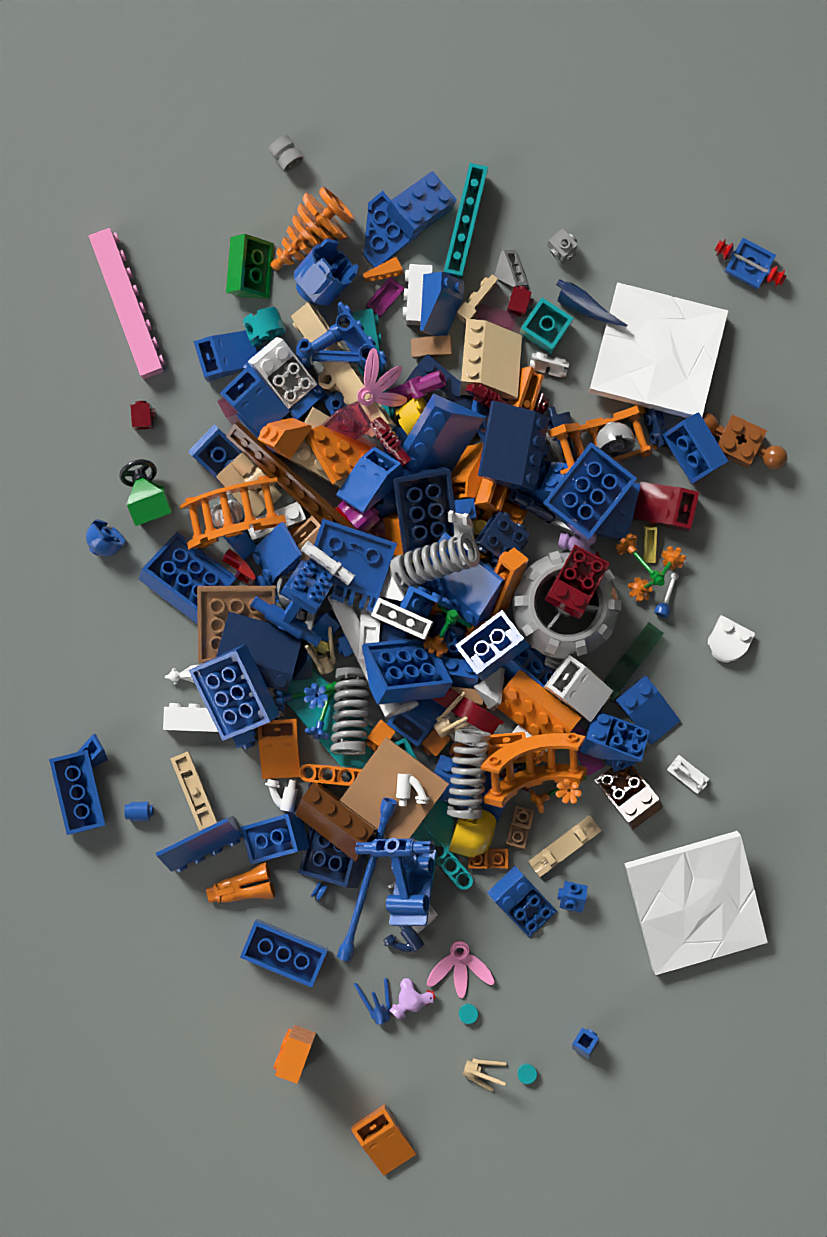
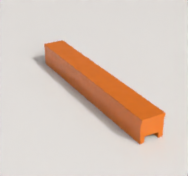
[474,366,544,513]

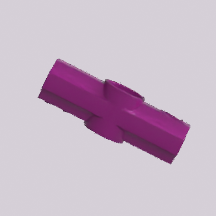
[388,370,446,400]

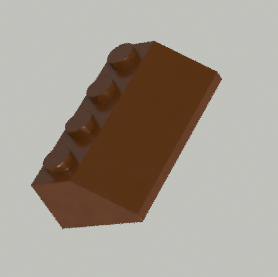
[295,782,378,862]

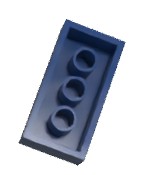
[240,919,328,987]

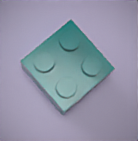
[519,297,574,354]

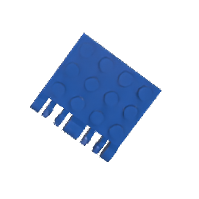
[309,519,397,613]

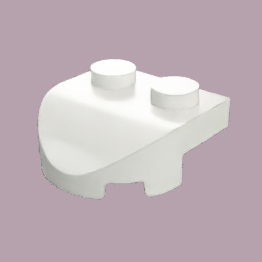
[708,615,755,663]

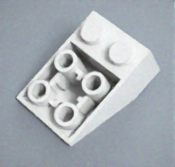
[248,337,317,409]
[543,655,613,722]

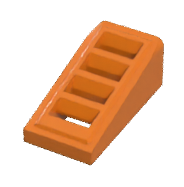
[363,257,403,283]

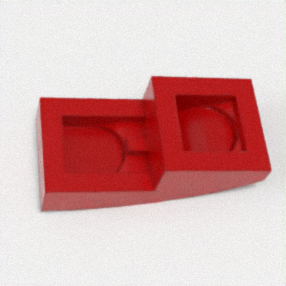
[222,548,256,586]

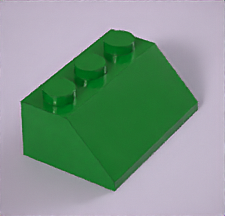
[226,234,274,299]

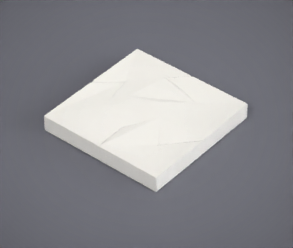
[589,282,728,418]
[624,831,768,975]

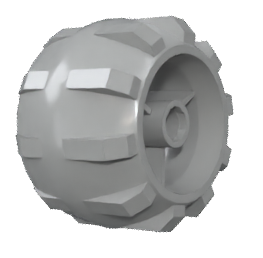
[512,551,622,659]

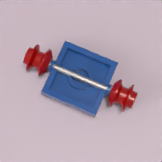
[714,238,787,290]

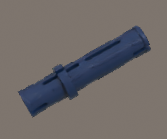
[509,490,556,524]

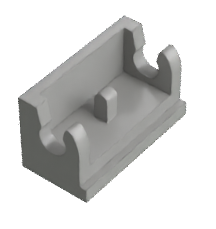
[368,854,396,890]

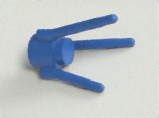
[354,978,391,1024]

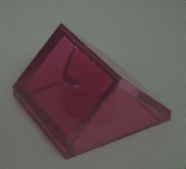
[322,401,371,440]

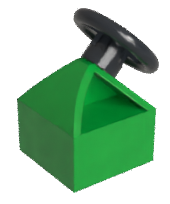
[119,459,173,526]

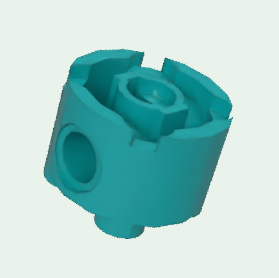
[242,307,286,347]

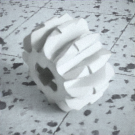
[210,500,243,528]

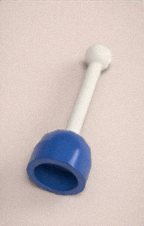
[654,573,679,618]

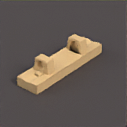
[170,751,218,831]
[528,815,601,877]

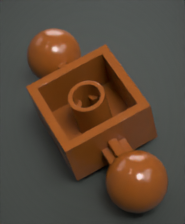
[702,413,788,470]

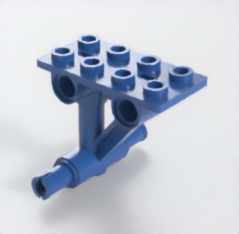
[295,302,387,375]
[250,559,335,647]
[355,838,437,926]

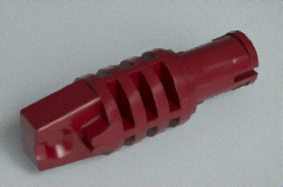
[465,384,511,409]
[370,417,412,467]

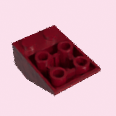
[633,482,699,532]
[545,545,610,619]

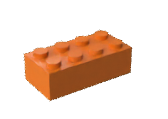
[496,670,582,751]
[273,1025,316,1084]

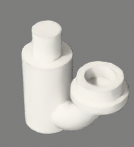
[396,774,430,806]
[265,779,298,812]

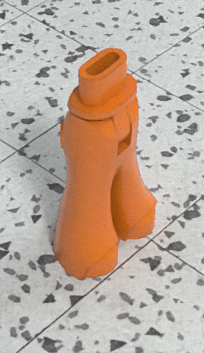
[206,862,275,904]

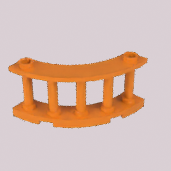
[547,405,657,474]
[180,476,286,550]
[481,733,587,808]

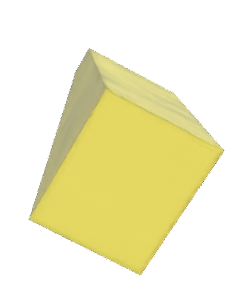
[643,524,657,563]

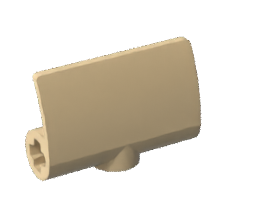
[216,452,282,518]

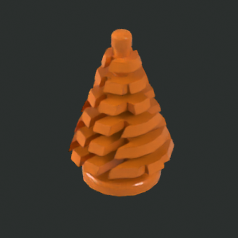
[271,186,355,271]

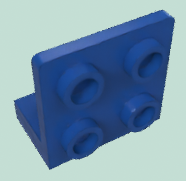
[400,585,458,619]

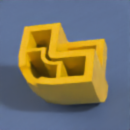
[449,807,496,857]

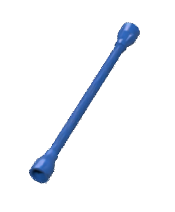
[337,797,398,961]

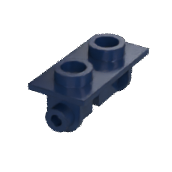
[643,408,668,448]

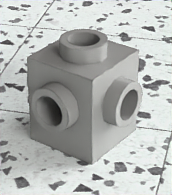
[547,228,578,262]

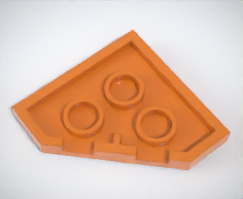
[305,425,370,484]

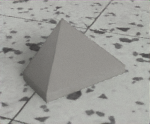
[495,250,528,287]
[474,668,505,710]

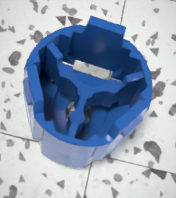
[294,238,359,305]

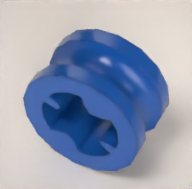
[310,881,328,901]

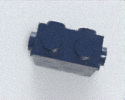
[475,511,530,566]

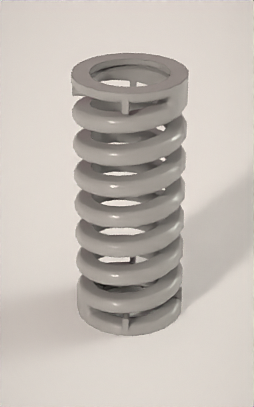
[390,533,480,589]
[331,667,369,755]
[447,729,490,819]

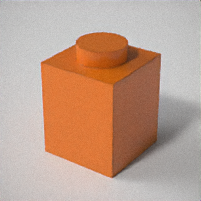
[365,720,396,752]
[422,728,451,757]

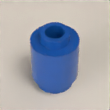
[124,801,154,821]

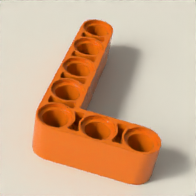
[299,764,363,786]

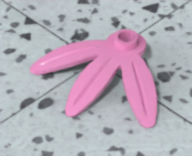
[357,348,407,407]
[427,941,495,998]

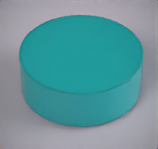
[458,1003,478,1024]
[517,1063,537,1084]

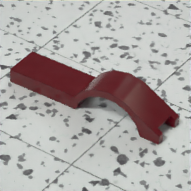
[431,688,504,735]

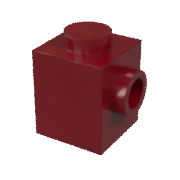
[506,286,534,318]
[130,401,156,431]

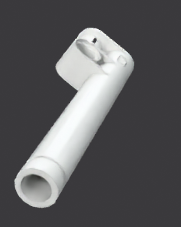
[328,594,418,718]

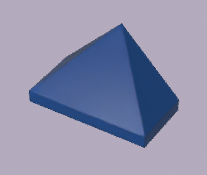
[77,734,108,768]

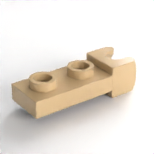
[457,274,498,324]

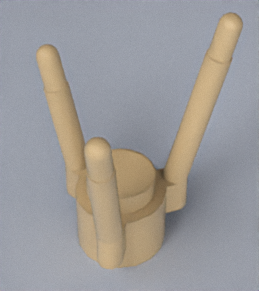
[305,627,337,674]
[434,692,472,738]
[463,1058,507,1092]

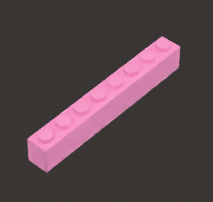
[89,228,166,379]

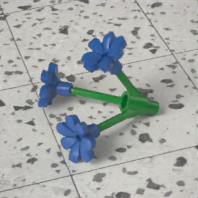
[274,681,337,740]

